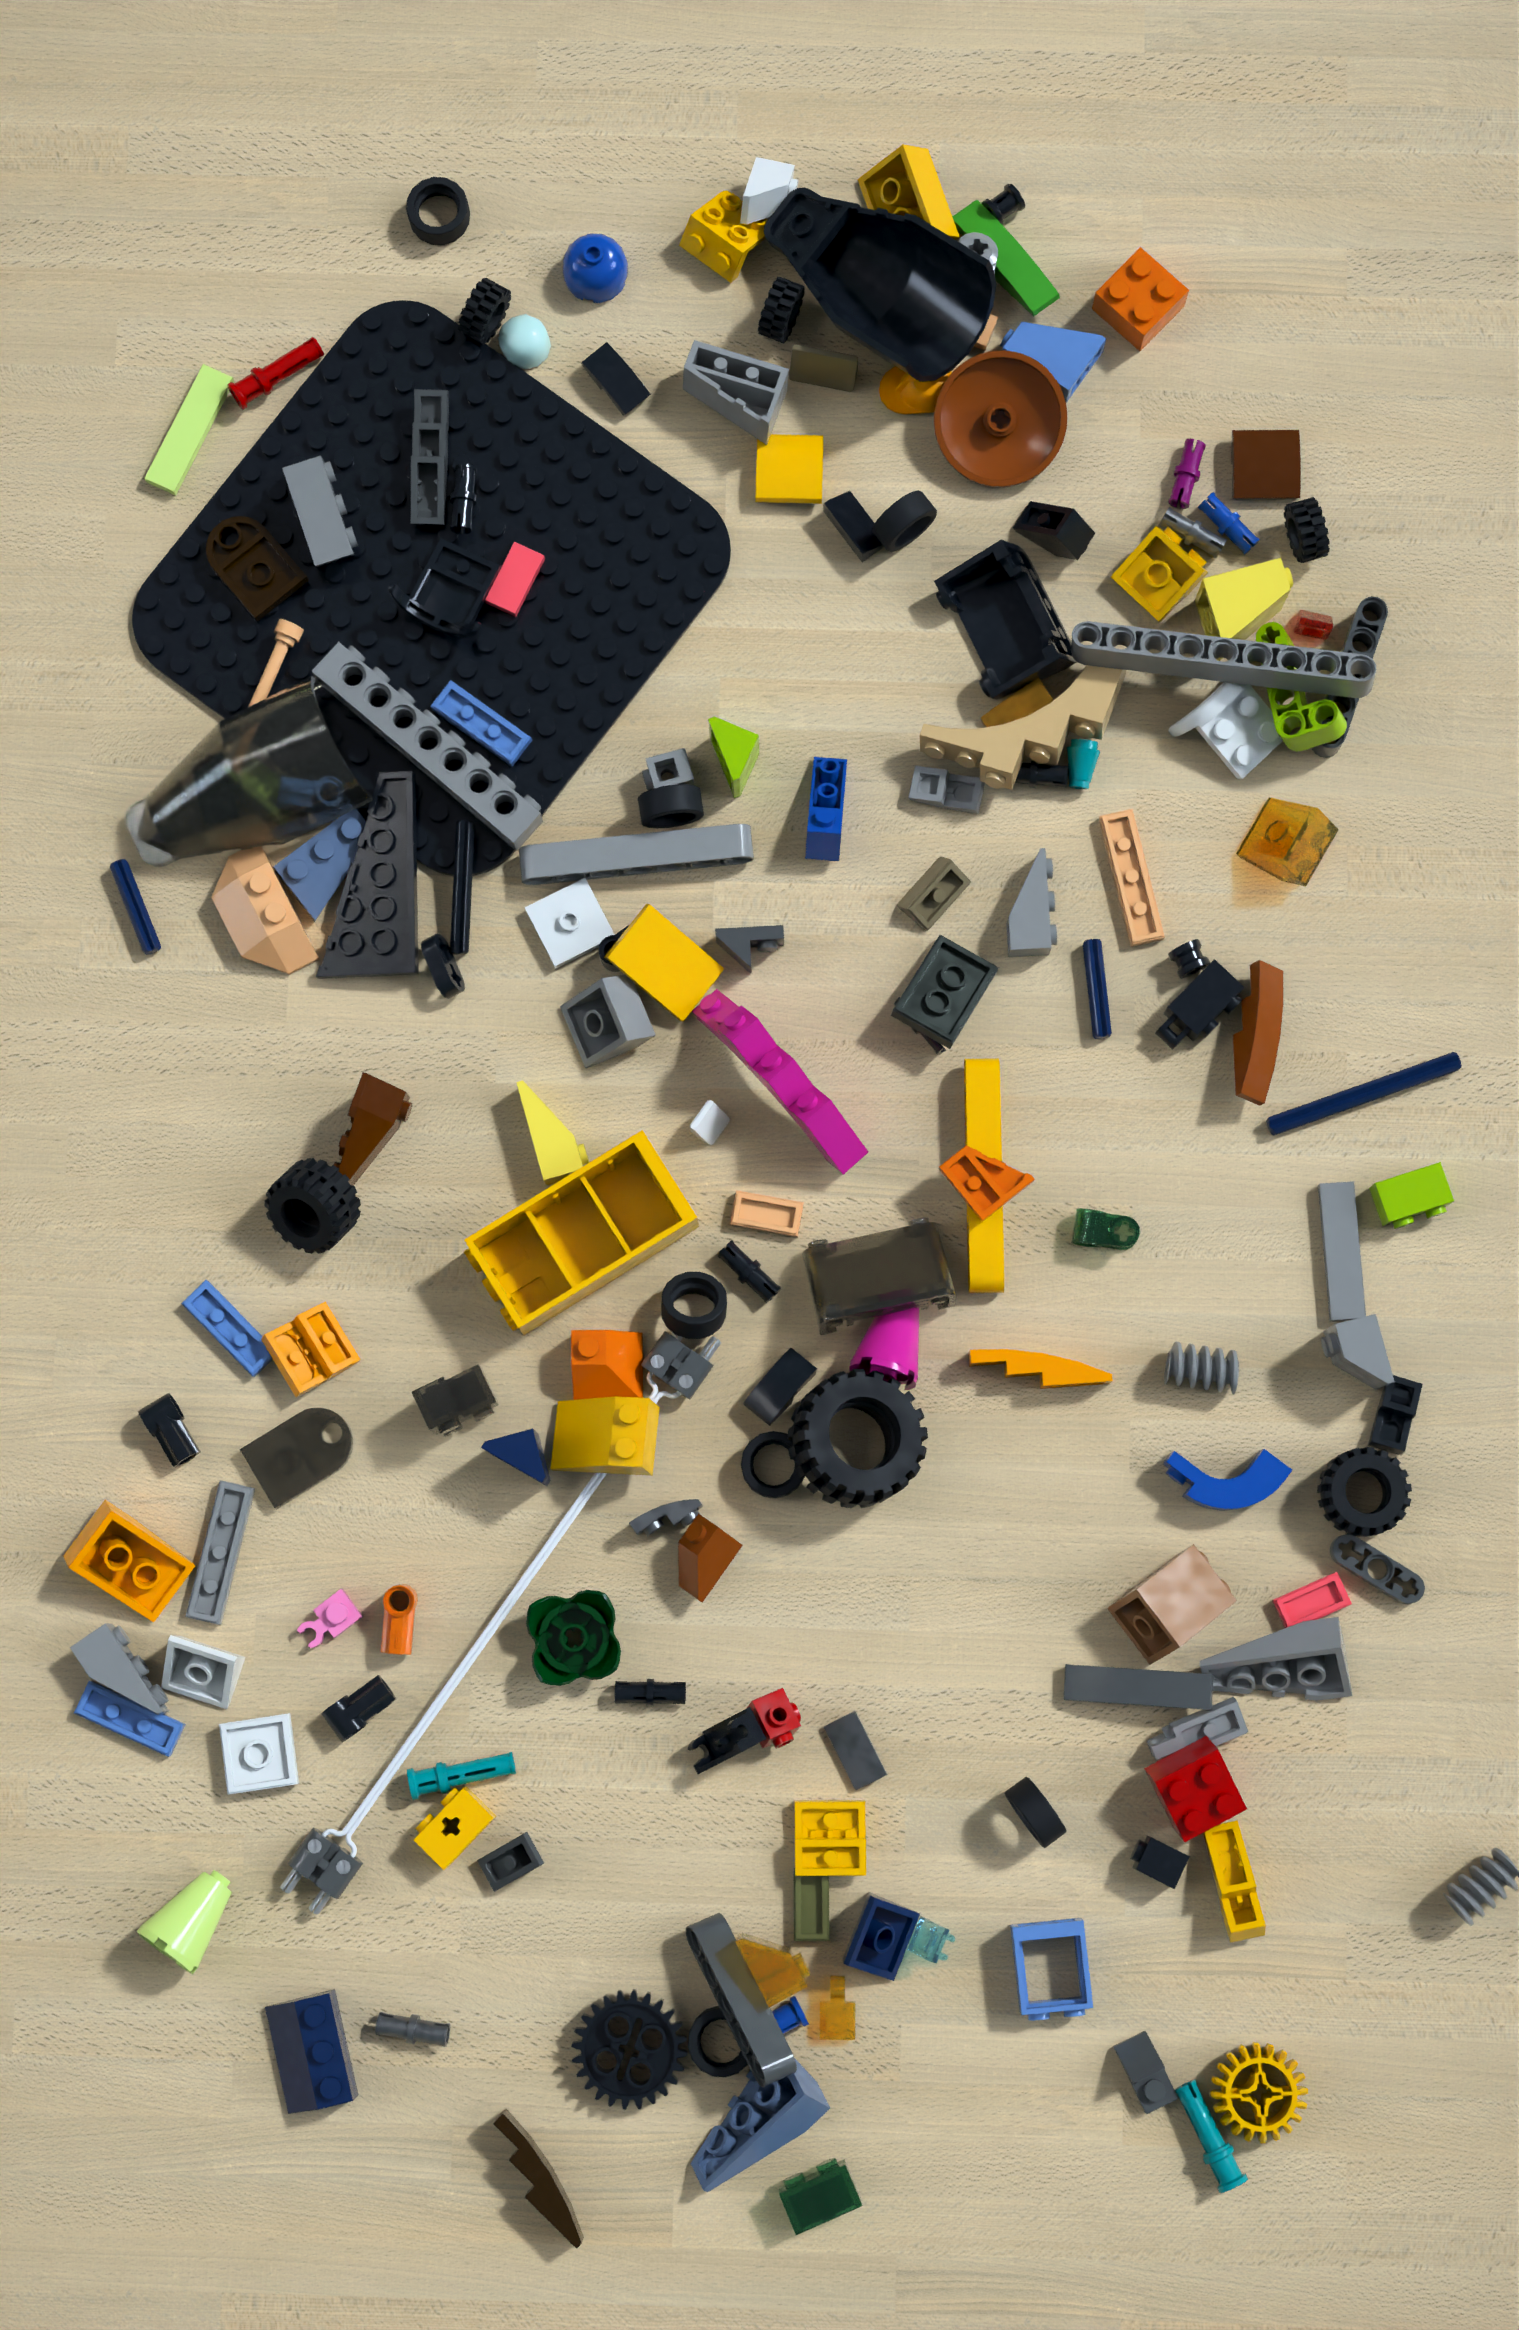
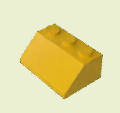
[857,144,959,240]

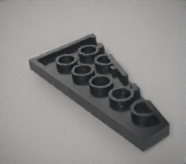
[316,771,419,979]

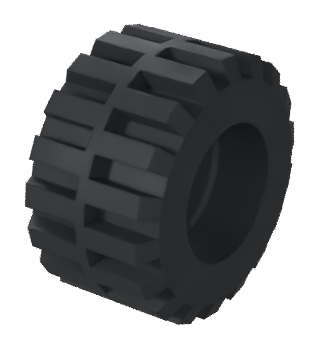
[265,1158,361,1254]
[1317,1447,1412,1537]

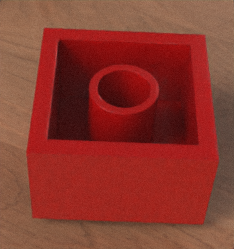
[1144,1736,1247,1842]

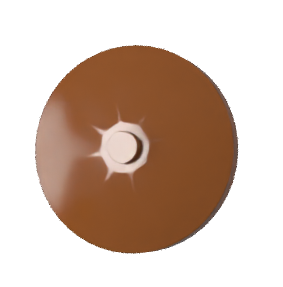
[934,350,1067,487]

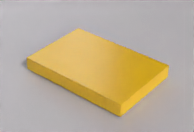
[605,904,724,1022]

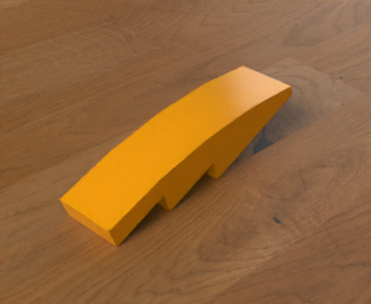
[968,1349,1113,1389]

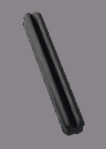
[450,820,475,954]

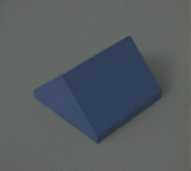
[481,1428,551,1486]
[843,1892,920,1981]

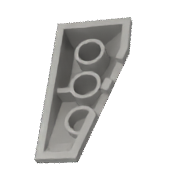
[1200,1617,1352,1701]

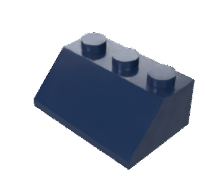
[265,1989,358,2114]

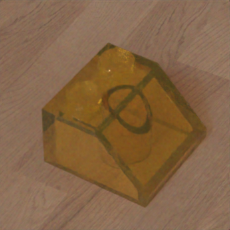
[1236,797,1339,887]
[735,1933,810,2007]

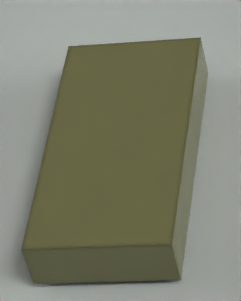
[794,1868,830,1941]

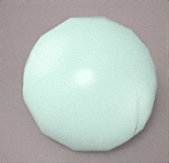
[498,314,551,369]

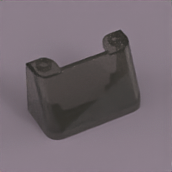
[802,1218,956,1335]

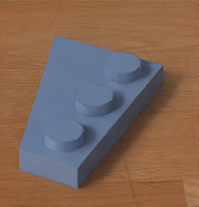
[273,807,366,922]

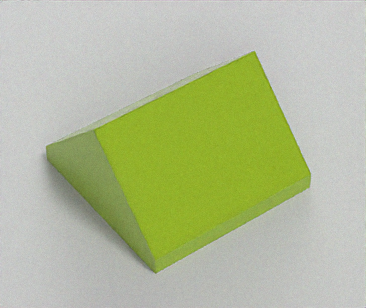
[708,716,759,798]

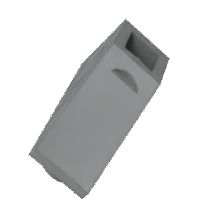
[1006,848,1057,957]
[70,1623,169,1715]

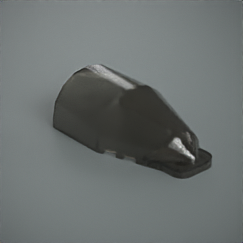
[126,676,373,867]

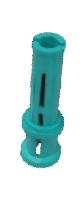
[407,1752,516,1800]
[1174,2080,1248,2193]

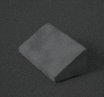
[824,1711,887,1790]

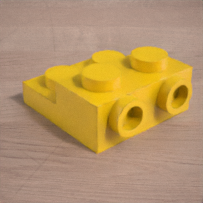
[1111,526,1208,622]

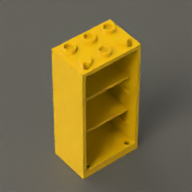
[463,1130,699,1335]

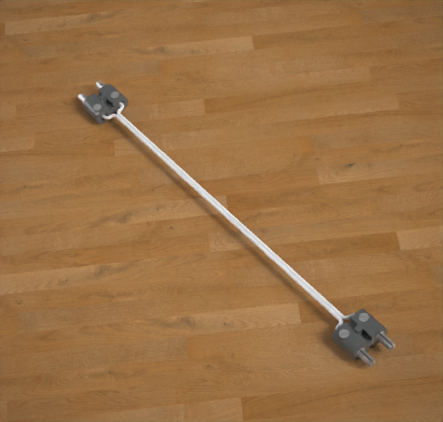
[280,1331,721,1914]

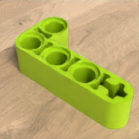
[1256,622,1347,752]

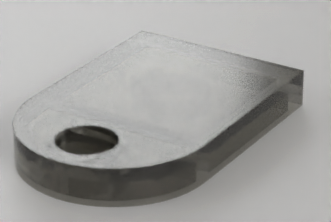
[240,1408,353,1509]

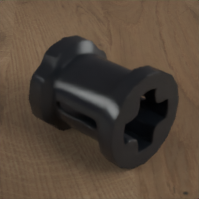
[982,183,1025,224]

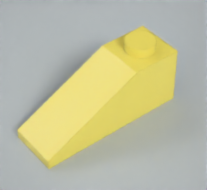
[516,1080,589,1185]

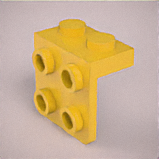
[679,191,768,283]

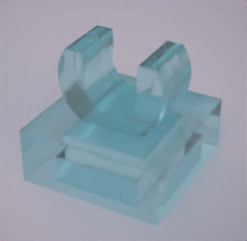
[907,1916,955,1963]

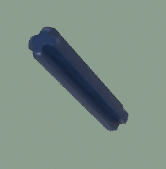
[110,859,161,955]
[1083,939,1112,1039]

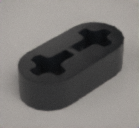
[421,933,465,999]

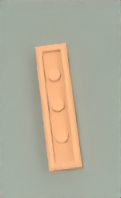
[1099,809,1165,947]

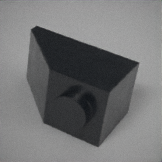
[1013,501,1095,560]

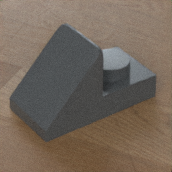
[715,925,784,973]
[477,1832,544,1892]
[1113,2031,1179,2114]

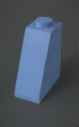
[1000,322,1106,403]

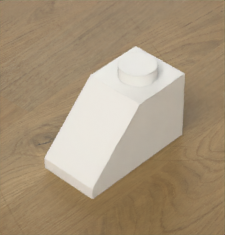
[740,157,798,225]

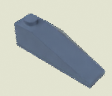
[691,2059,830,2192]

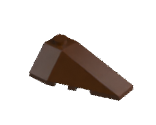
[334,1072,412,1186]

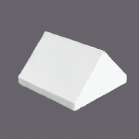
[161,1635,246,1709]

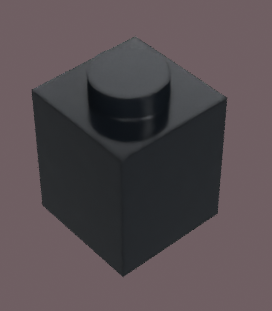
[1130,1835,1190,1889]

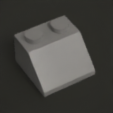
[560,974,656,1068]
[1321,1314,1395,1390]

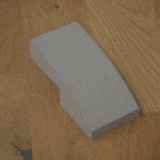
[909,766,985,814]

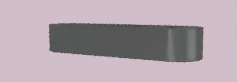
[1330,1534,1425,1604]

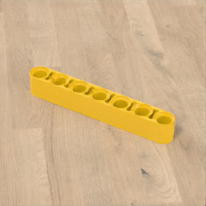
[964,1058,1004,1293]

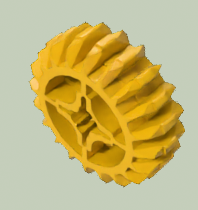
[1210,2042,1308,2143]

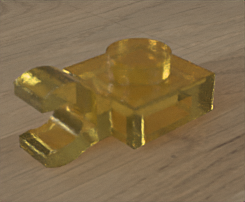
[819,1975,855,2040]

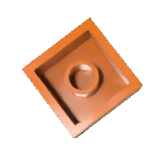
[1092,247,1189,351]

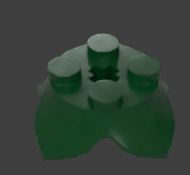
[526,1590,621,1686]

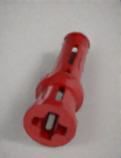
[227,337,324,410]

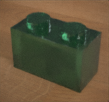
[779,2158,863,2235]

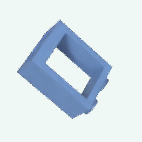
[1010,1918,1093,2021]

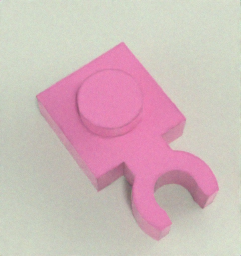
[297,1589,363,1648]

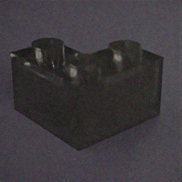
[412,1364,499,1437]

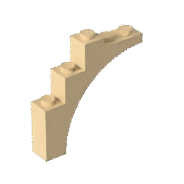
[919,665,1126,790]

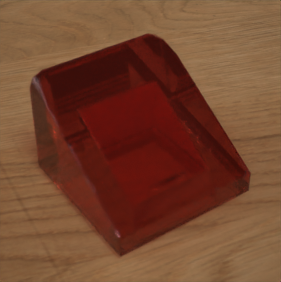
[1294,610,1333,640]

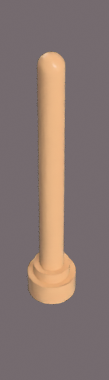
[223,619,304,769]

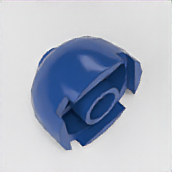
[563,233,628,303]

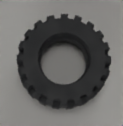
[787,1369,928,1508]

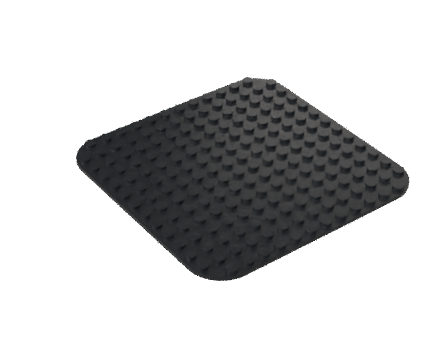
[132,300,731,876]

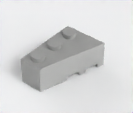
[282,456,358,567]

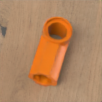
[381,1584,418,1655]

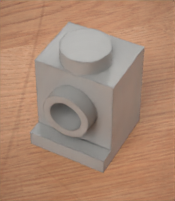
[642,748,694,790]

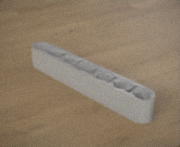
[519,824,754,885]

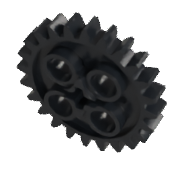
[571,1989,688,2110]

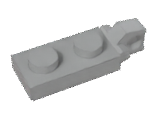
[1147,1697,1248,1760]

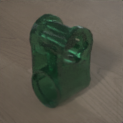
[1071,1208,1140,1250]

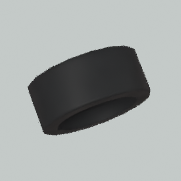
[406,177,470,245]
[872,490,937,552]
[638,784,704,828]
[661,1272,727,1339]
[741,1431,805,1498]
[1005,1777,1067,1848]
[688,2005,748,2077]

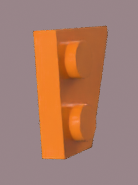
[939,1145,1035,1222]

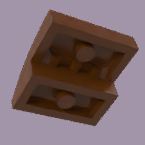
[1231,430,1301,499]

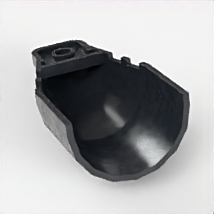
[764,187,997,382]

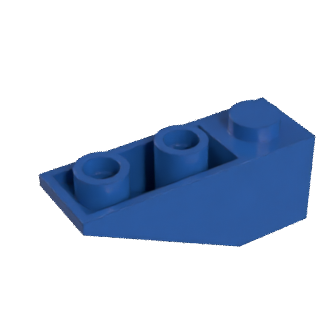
[805,757,847,861]

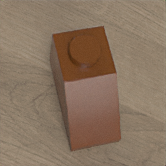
[678,1513,743,1603]

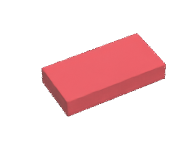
[485,542,545,617]
[1272,1572,1352,1628]

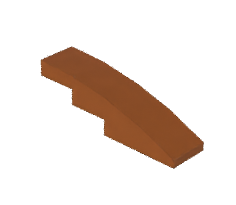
[1233,960,1283,1106]

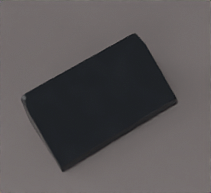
[823,491,884,562]

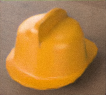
[879,366,952,414]

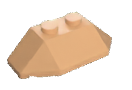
[211,841,319,974]

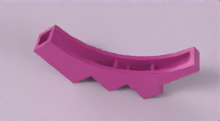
[692,989,868,1175]

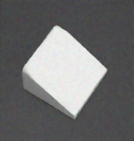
[690,1100,730,1145]

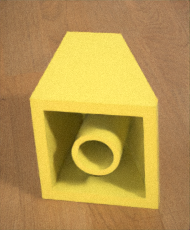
[1195,558,1293,661]

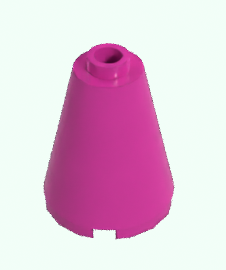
[849,1290,919,1390]

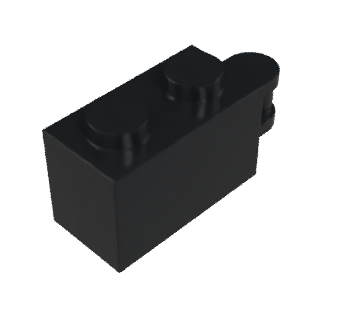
[1155,959,1244,1050]

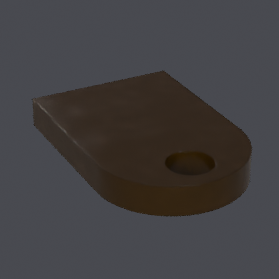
[206,516,309,622]

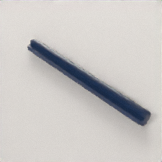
[1266,1052,1462,1135]

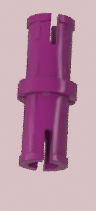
[1168,439,1206,509]

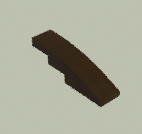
[493,2109,584,2249]

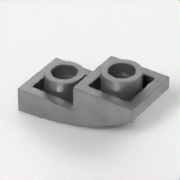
[629,1499,703,1536]

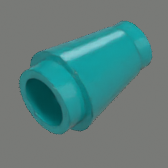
[1067,739,1100,790]

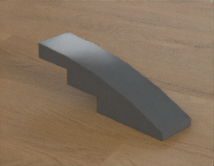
[411,389,449,525]
[1064,1664,1213,1710]

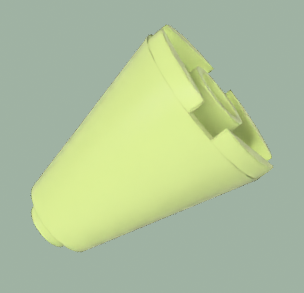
[137,1870,232,1974]

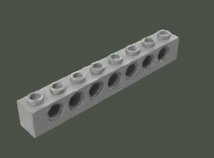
[312,642,543,851]

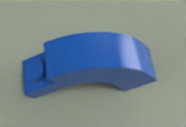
[1163,1449,1292,1511]

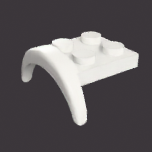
[1168,682,1290,779]

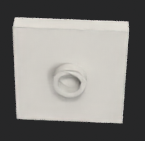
[525,878,615,969]
[219,1713,299,1795]

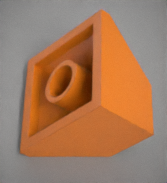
[571,1330,643,1400]

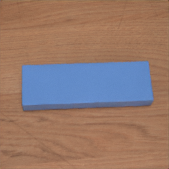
[430,680,532,767]
[181,1279,273,1377]
[74,1681,186,1757]

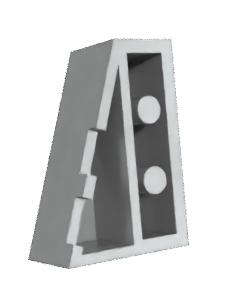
[683,340,789,445]

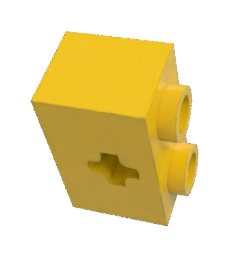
[414,1787,497,1870]

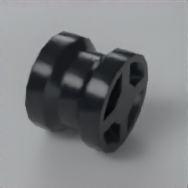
[1168,939,1210,979]

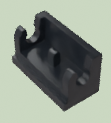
[688,1707,766,1774]

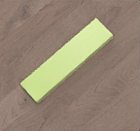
[144,364,234,496]

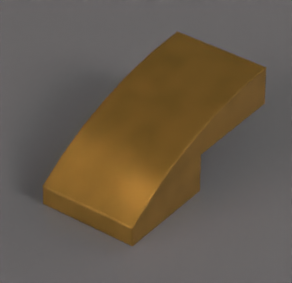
[980,678,1053,727]

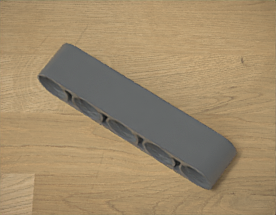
[1312,596,1388,758]
[685,1913,797,2087]

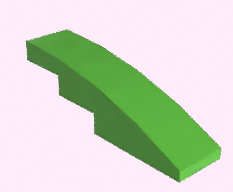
[952,200,1060,317]

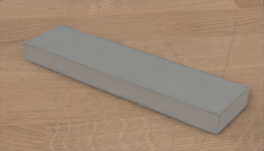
[1318,1181,1366,1321]
[185,1480,255,1625]

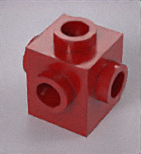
[746,1688,801,1749]

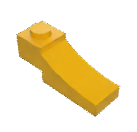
[1203,1821,1266,1943]

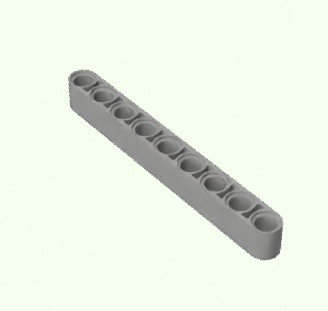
[1071,621,1377,698]

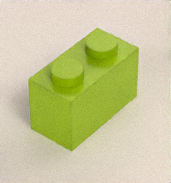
[1369,1162,1454,1229]

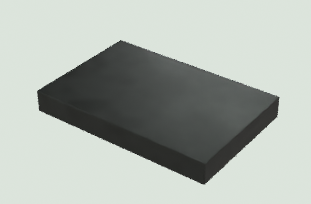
[891,935,999,1049]

